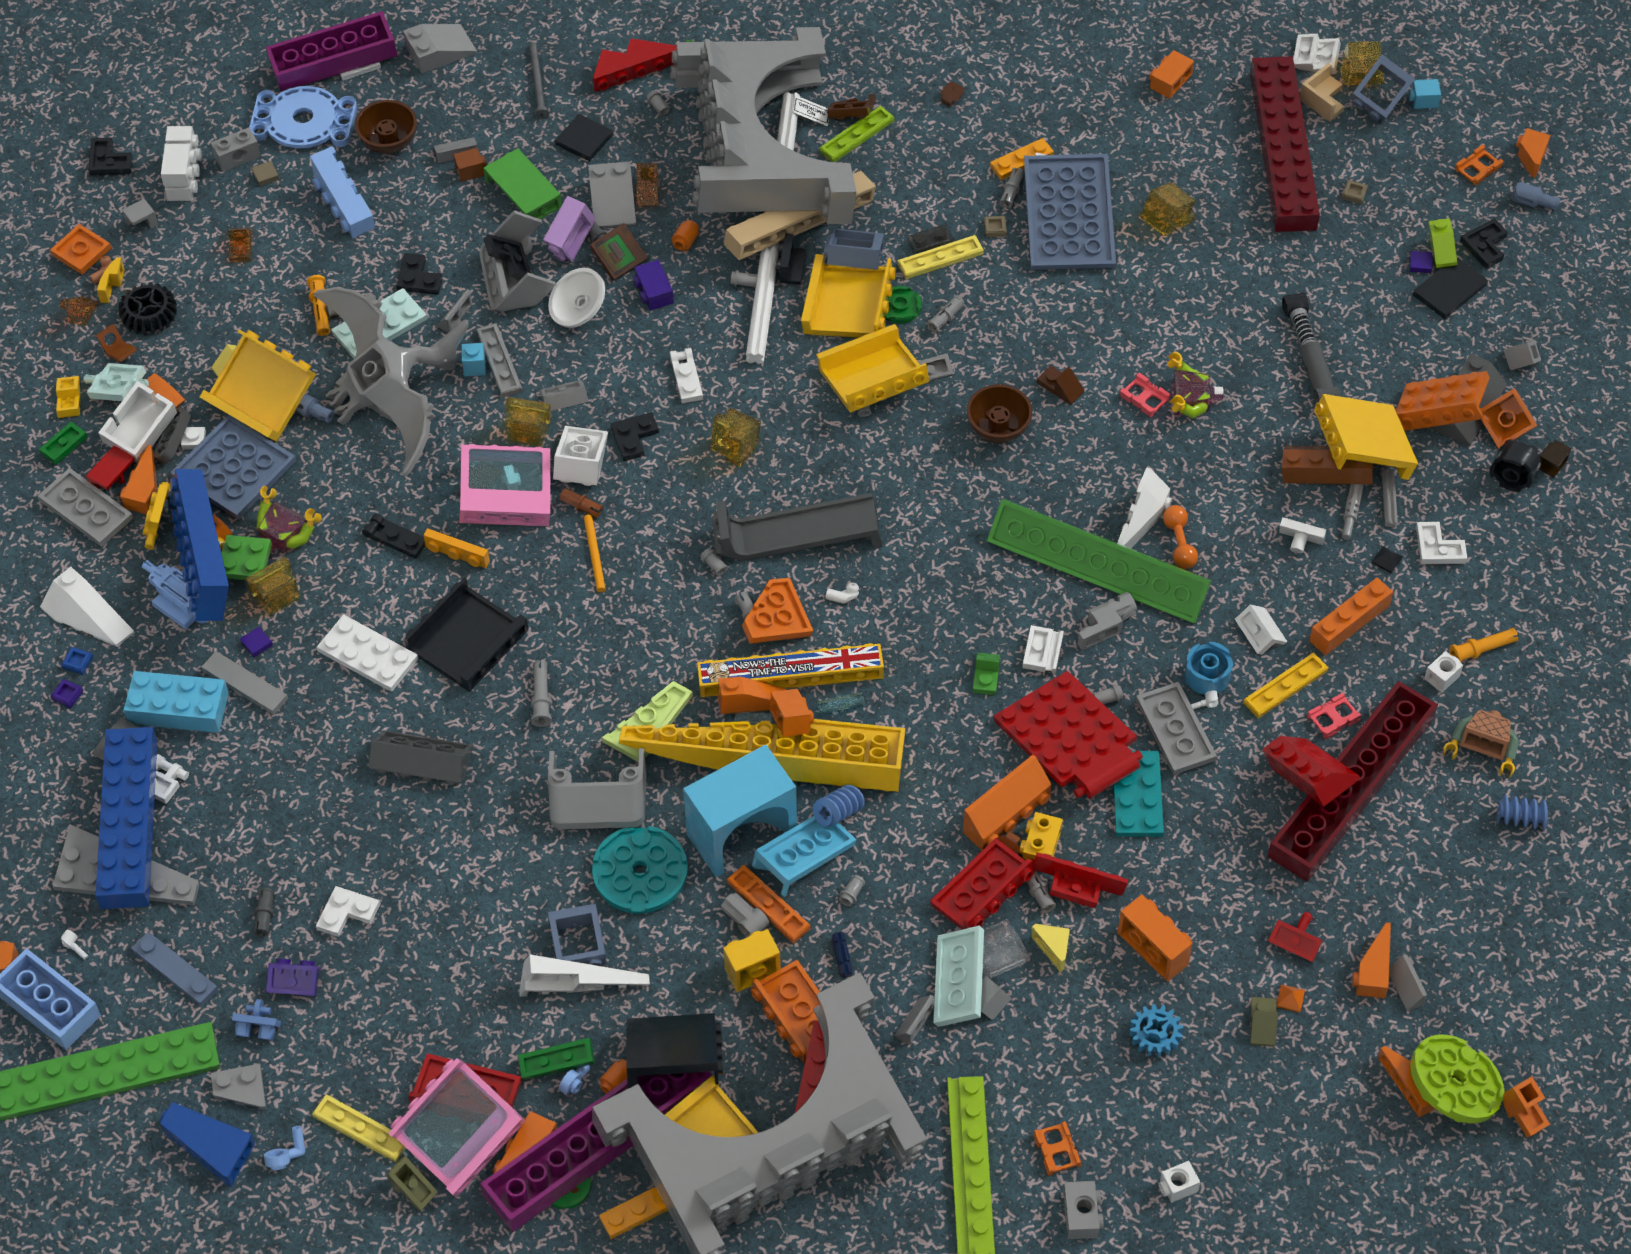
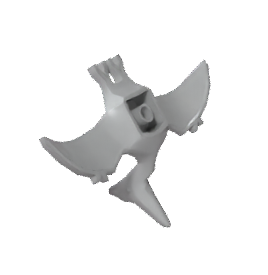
[313,287,469,477]

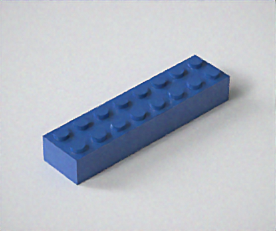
[167,469,229,621]
[96,727,158,909]

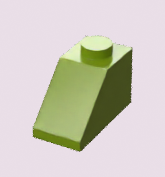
[1429,218,1457,268]

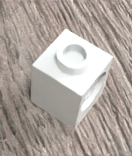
[1424,651,1463,693]
[1158,1161,1200,1203]

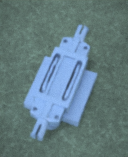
[142,560,207,630]

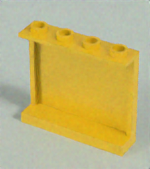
[801,254,896,338]
[816,324,929,413]
[200,329,316,442]
[1314,394,1418,480]
[665,1075,758,1137]

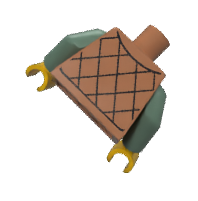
[1444,710,1519,778]

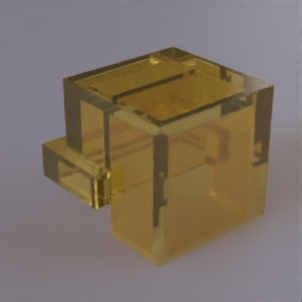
[1341,41,1384,85]
[1140,182,1196,236]
[505,397,552,447]
[710,407,761,467]
[246,557,300,616]

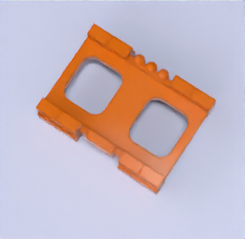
[1455,144,1504,186]
[1033,1121,1082,1176]

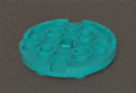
[592,826,688,914]

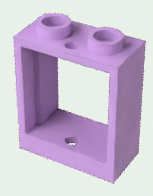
[543,196,596,262]

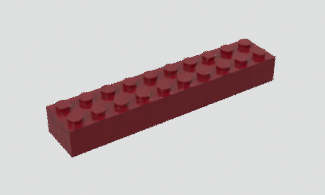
[1250,56,1320,232]
[1267,681,1438,882]

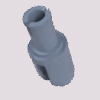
[1511,182,1560,211]
[294,394,334,424]

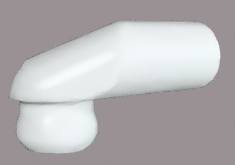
[825,583,859,604]

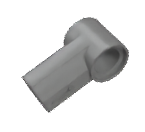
[721,893,769,937]

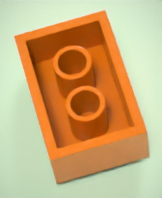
[1117,894,1193,982]

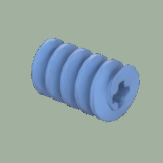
[813,785,865,827]
[1496,795,1548,830]

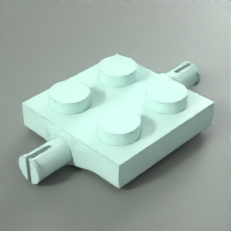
[84,363,149,401]

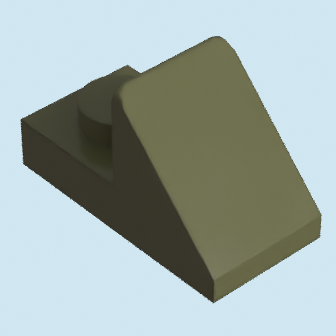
[1250,997,1278,1047]
[387,1156,438,1210]

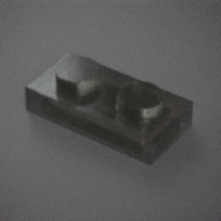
[907,224,954,255]

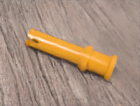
[307,275,330,336]
[1449,628,1518,663]

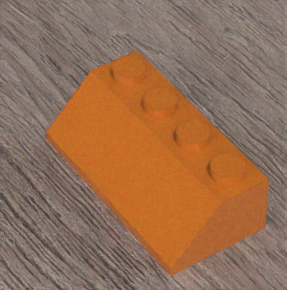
[963,755,1052,850]

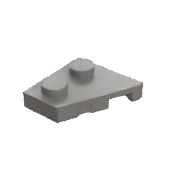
[211,1064,267,1110]

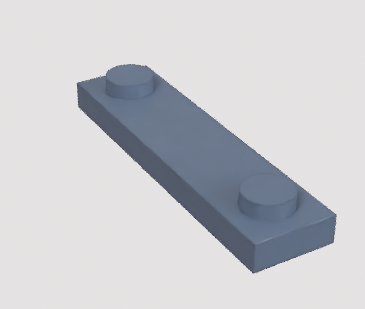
[131,932,218,1007]

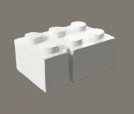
[161,126,202,201]
[98,381,177,464]

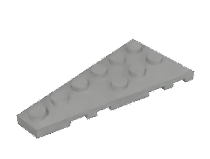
[53,824,200,905]

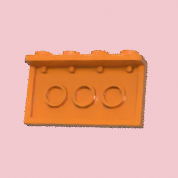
[1396,371,1490,431]
[750,960,820,1064]

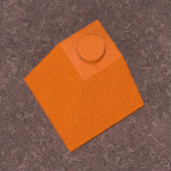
[1480,388,1538,449]

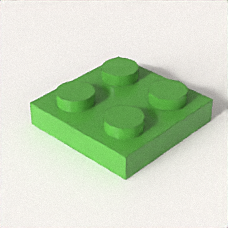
[222,535,272,582]

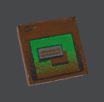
[589,223,648,281]

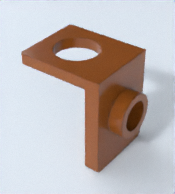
[96,324,137,362]

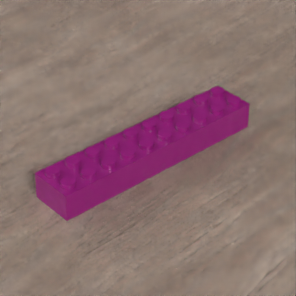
[480,1071,712,1233]

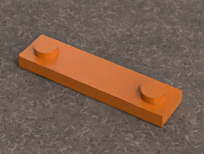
[727,865,811,944]

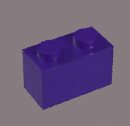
[632,259,674,310]

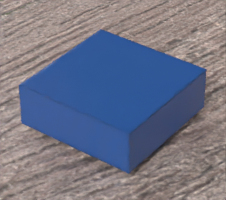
[61,647,93,675]

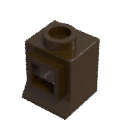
[1539,440,1571,478]

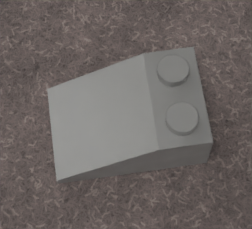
[403,24,477,74]
[588,161,636,228]

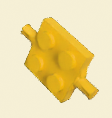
[142,482,170,550]

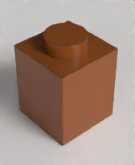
[453,148,487,182]

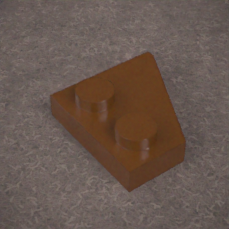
[827,94,876,120]

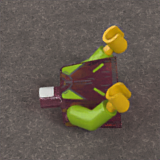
[1167,351,1223,418]
[256,486,322,553]

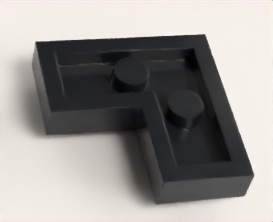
[88,137,133,175]
[1460,218,1508,269]
[483,234,531,280]
[396,253,443,295]
[610,412,659,462]

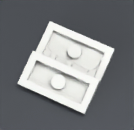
[1293,34,1341,74]

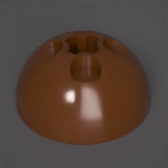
[355,100,417,154]
[967,384,1033,443]

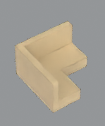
[1300,63,1344,122]

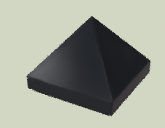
[1372,546,1403,573]

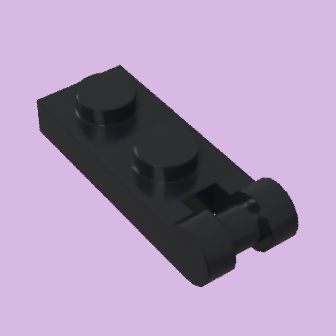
[362,514,425,559]

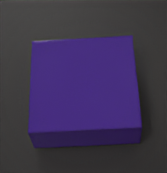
[1410,251,1432,273]
[240,627,273,657]
[50,679,84,708]

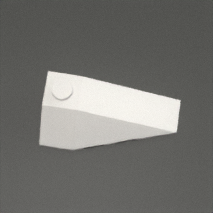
[1117,468,1172,548]
[40,567,134,647]

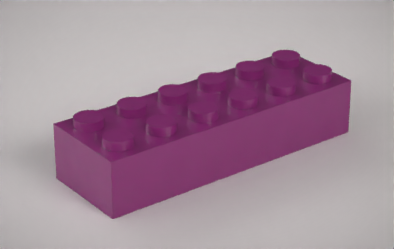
[266,11,398,92]

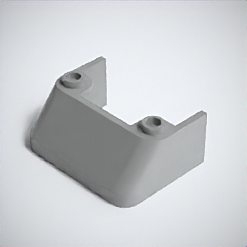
[479,210,556,312]
[548,748,647,829]

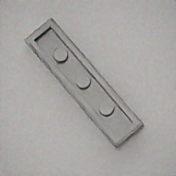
[476,323,522,398]
[201,651,288,715]

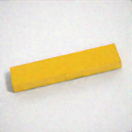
[1243,652,1329,719]

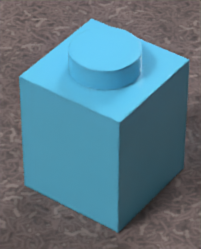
[1408,79,1441,109]
[462,343,486,376]

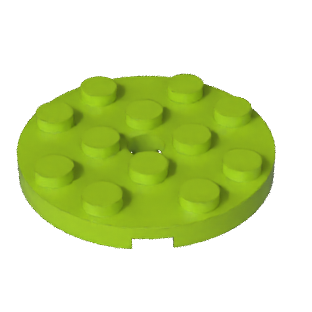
[1410,1035,1504,1123]

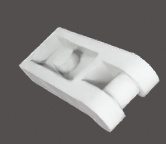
[669,348,703,403]

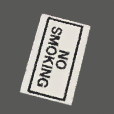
[793,95,829,126]

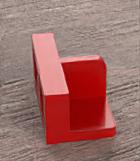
[86,446,134,489]

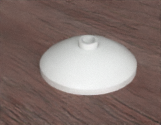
[548,268,605,328]

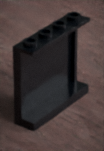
[405,577,528,692]
[626,1013,723,1089]

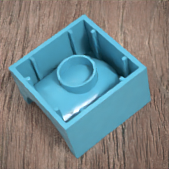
[683,745,797,877]

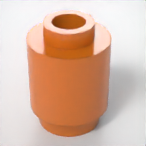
[671,220,699,251]
[599,1059,627,1094]

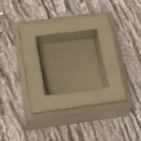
[252,161,279,186]
[1342,180,1368,204]
[984,216,1007,237]

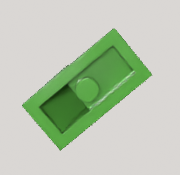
[973,653,1000,695]

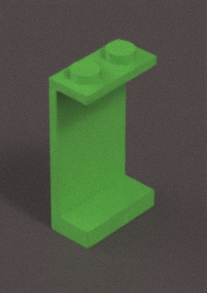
[484,148,562,219]

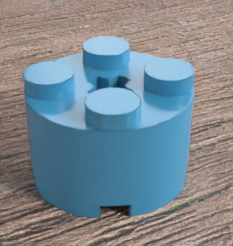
[1184,642,1233,695]

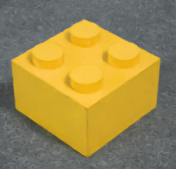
[723,929,781,993]

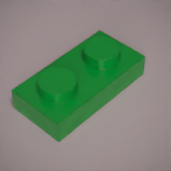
[39,422,88,465]

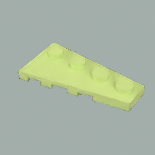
[602,681,693,762]

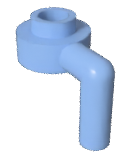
[559,1065,590,1096]
[264,1126,305,1170]

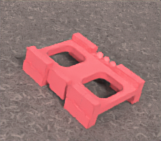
[1120,373,1170,417]
[1307,693,1361,740]

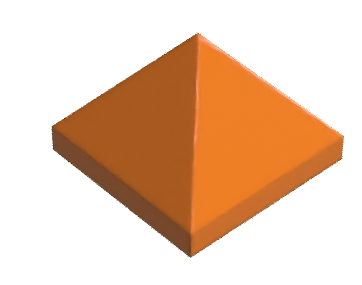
[1276,984,1305,1013]

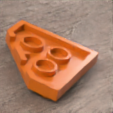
[742,578,813,644]

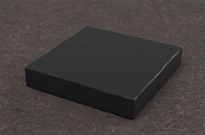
[555,114,613,162]

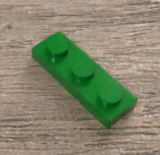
[518,1038,595,1081]

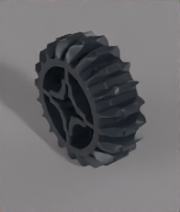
[118,282,177,336]

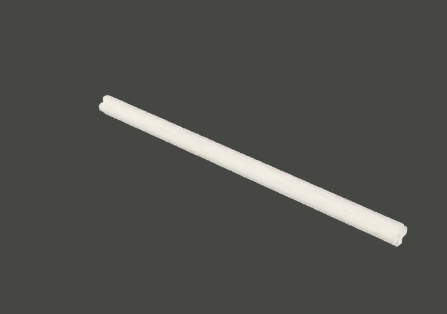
[746,92,800,364]

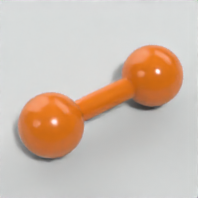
[1163,505,1198,569]

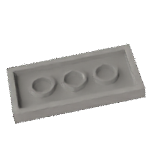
[38,468,134,547]
[1136,682,1217,775]

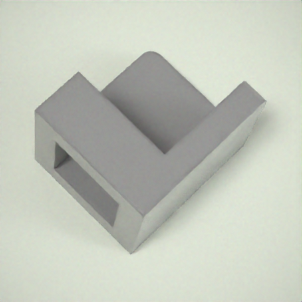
[122,199,158,228]
[1504,340,1541,370]
[981,976,1012,1020]

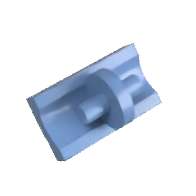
[232,999,281,1041]

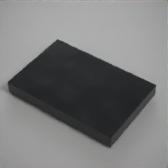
[1413,257,1488,319]

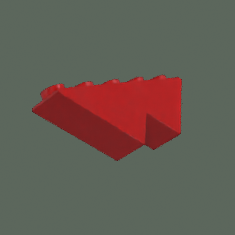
[593,38,676,92]

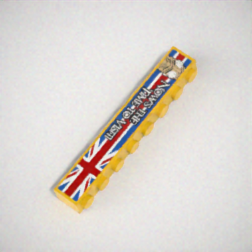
[697,643,884,697]

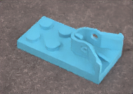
[752,816,856,897]

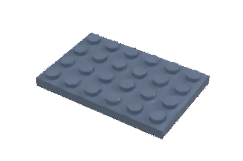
[1024,154,1116,270]

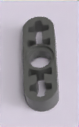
[154,407,191,464]

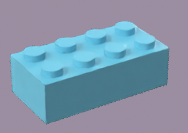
[124,671,229,733]

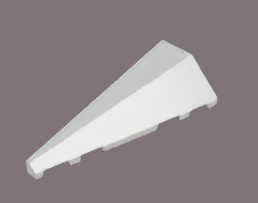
[519,955,650,997]

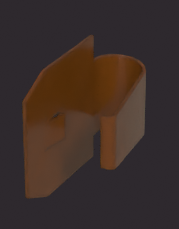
[940,81,965,107]

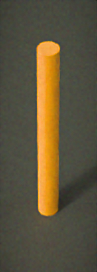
[584,514,606,593]

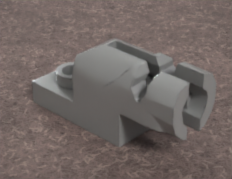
[1077,592,1137,651]

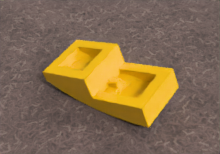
[97,257,125,303]
[56,376,80,418]

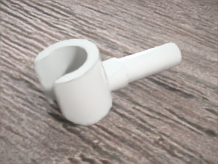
[1191,690,1218,709]
[61,930,88,960]

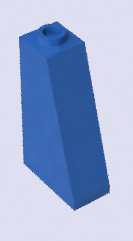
[160,1102,255,1187]

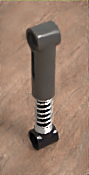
[1282,292,1341,405]

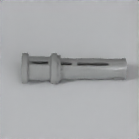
[531,660,552,727]

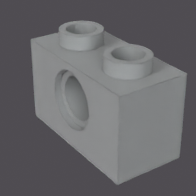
[211,127,261,172]
[1063,1181,1104,1239]

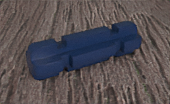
[832,932,853,978]

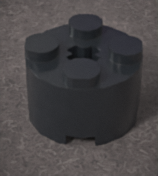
[1489,439,1541,492]

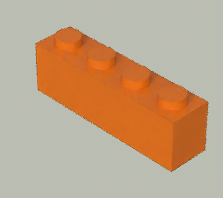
[1309,577,1393,656]

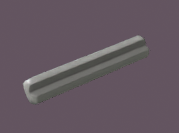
[1382,469,1398,528]

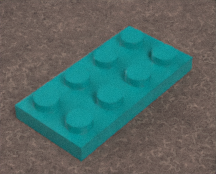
[1113,751,1164,837]

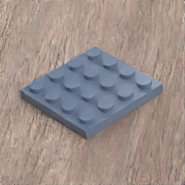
[170,415,296,520]

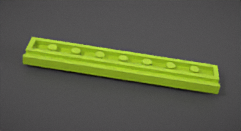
[947,1076,995,1254]

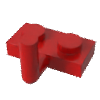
[1268,912,1323,962]

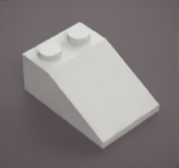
[553,426,608,486]

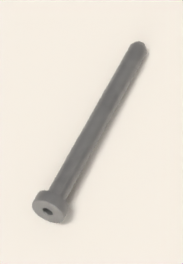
[529,42,549,119]

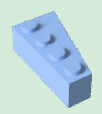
[310,146,375,238]

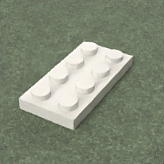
[317,614,418,692]

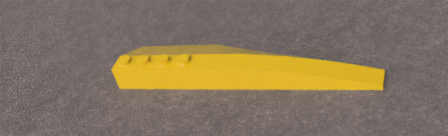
[619,719,905,792]

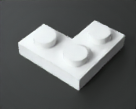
[1416,522,1467,564]
[316,886,380,937]

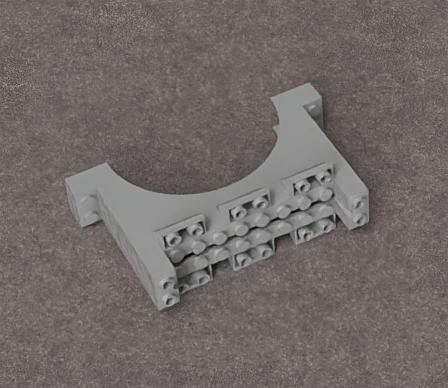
[670,27,857,224]
[592,972,927,1254]

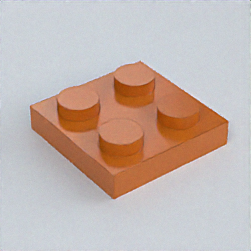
[50,224,111,275]

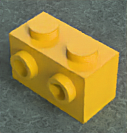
[1019,812,1063,861]

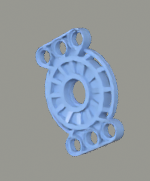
[249,86,357,149]

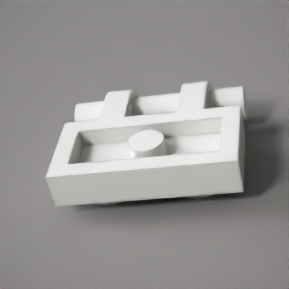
[155,754,189,804]

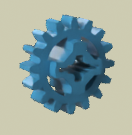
[1129,1004,1183,1057]

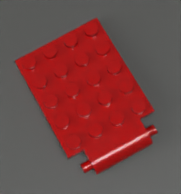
[993,670,1143,799]

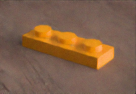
[990,138,1054,180]
[423,528,490,568]
[599,1187,668,1239]

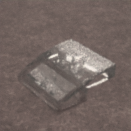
[982,919,1031,978]

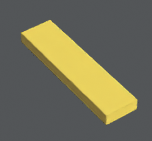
[897,235,984,279]
[312,1094,406,1162]

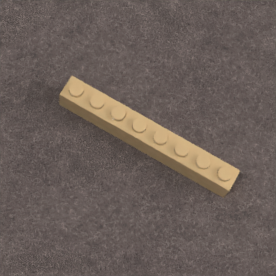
[724,171,876,260]

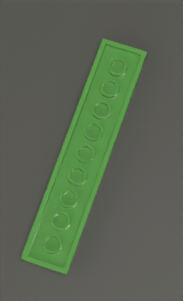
[987,499,1212,623]
[0,1022,221,1121]

